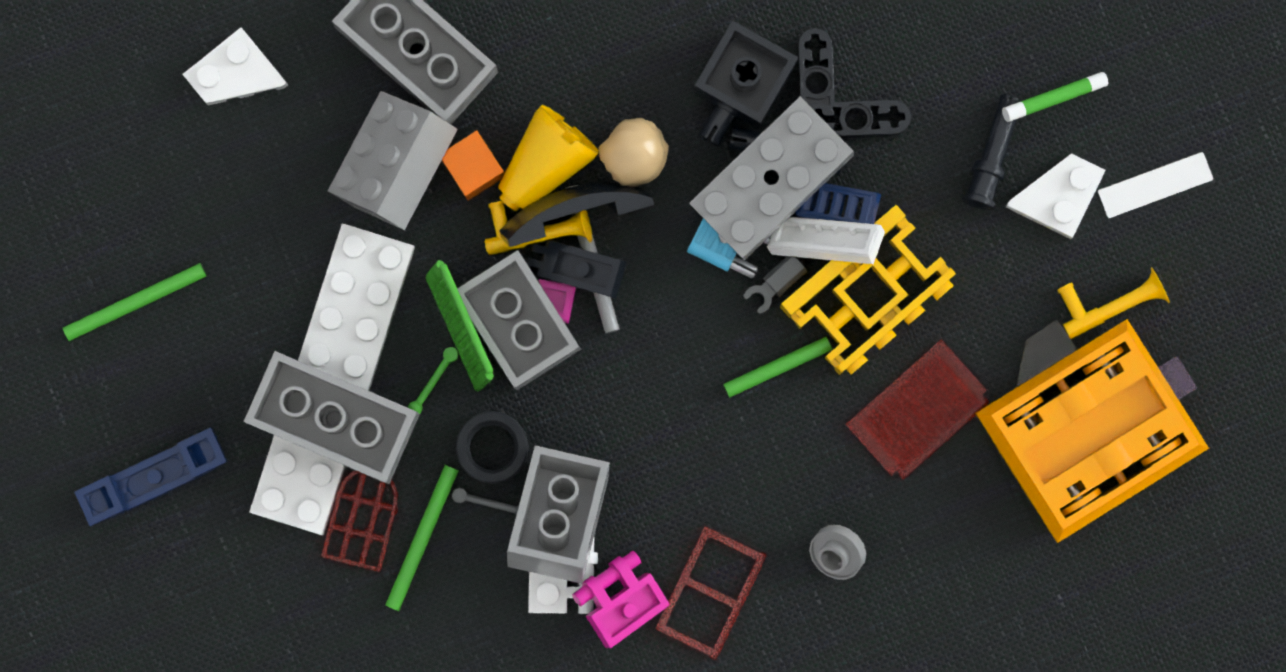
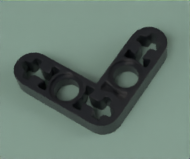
[798,28,911,138]

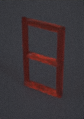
[655,526,767,660]

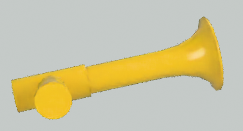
[485,201,592,256]
[1057,267,1170,339]

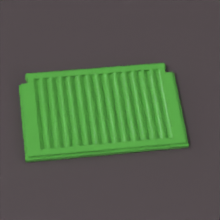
[425,260,494,392]

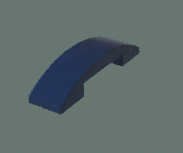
[74,427,228,526]

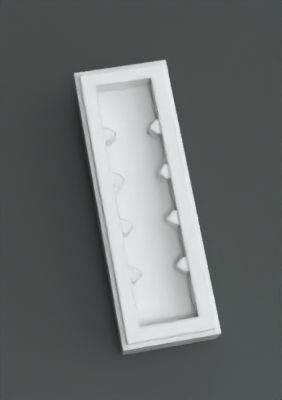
[767,217,885,264]

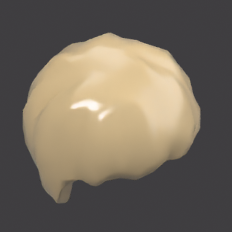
[598,118,669,187]

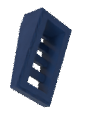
[795,183,881,224]

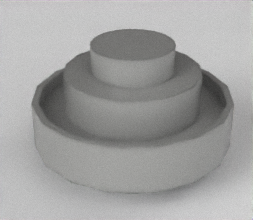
[809,525,866,580]

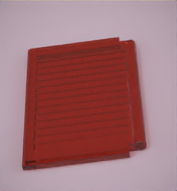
[846,339,989,479]

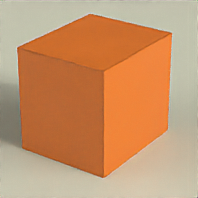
[441,130,505,201]

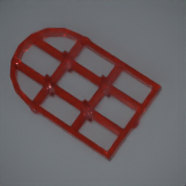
[321,470,398,572]

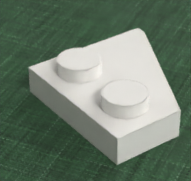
[183,27,288,105]
[1006,154,1105,239]

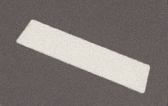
[1098,152,1213,218]

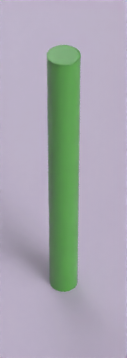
[63,263,207,341]
[385,465,459,611]

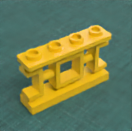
[780,205,956,375]

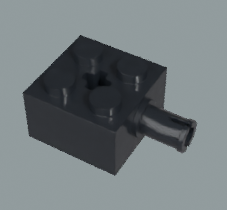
[694,20,798,147]

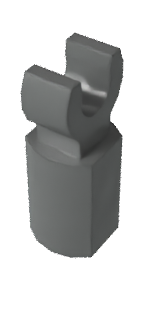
[743,256,807,315]

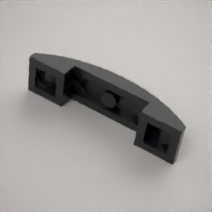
[499,183,654,247]

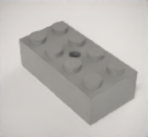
[332,0,498,124]
[689,96,854,261]
[244,351,420,484]

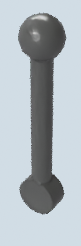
[452,488,519,515]

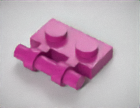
[572,551,670,648]

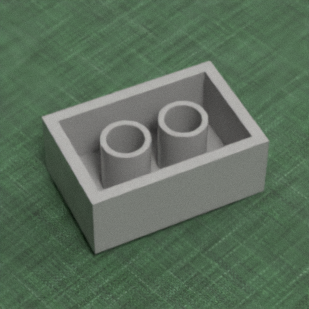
[328,91,458,230]
[457,250,582,390]
[507,446,610,584]

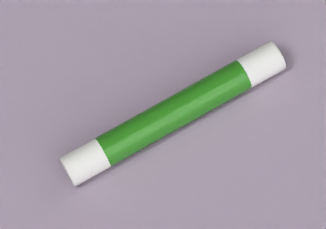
[1002,72,1108,122]

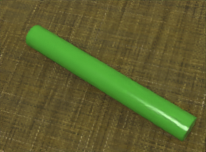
[723,337,832,398]

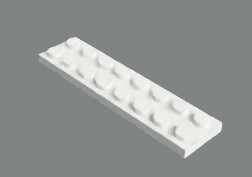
[249,223,415,535]

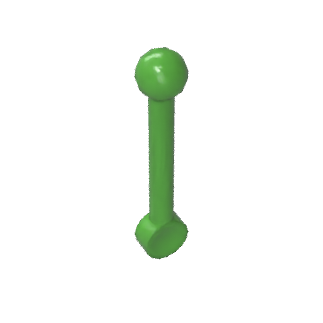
[408,347,458,414]

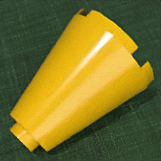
[498,104,599,211]

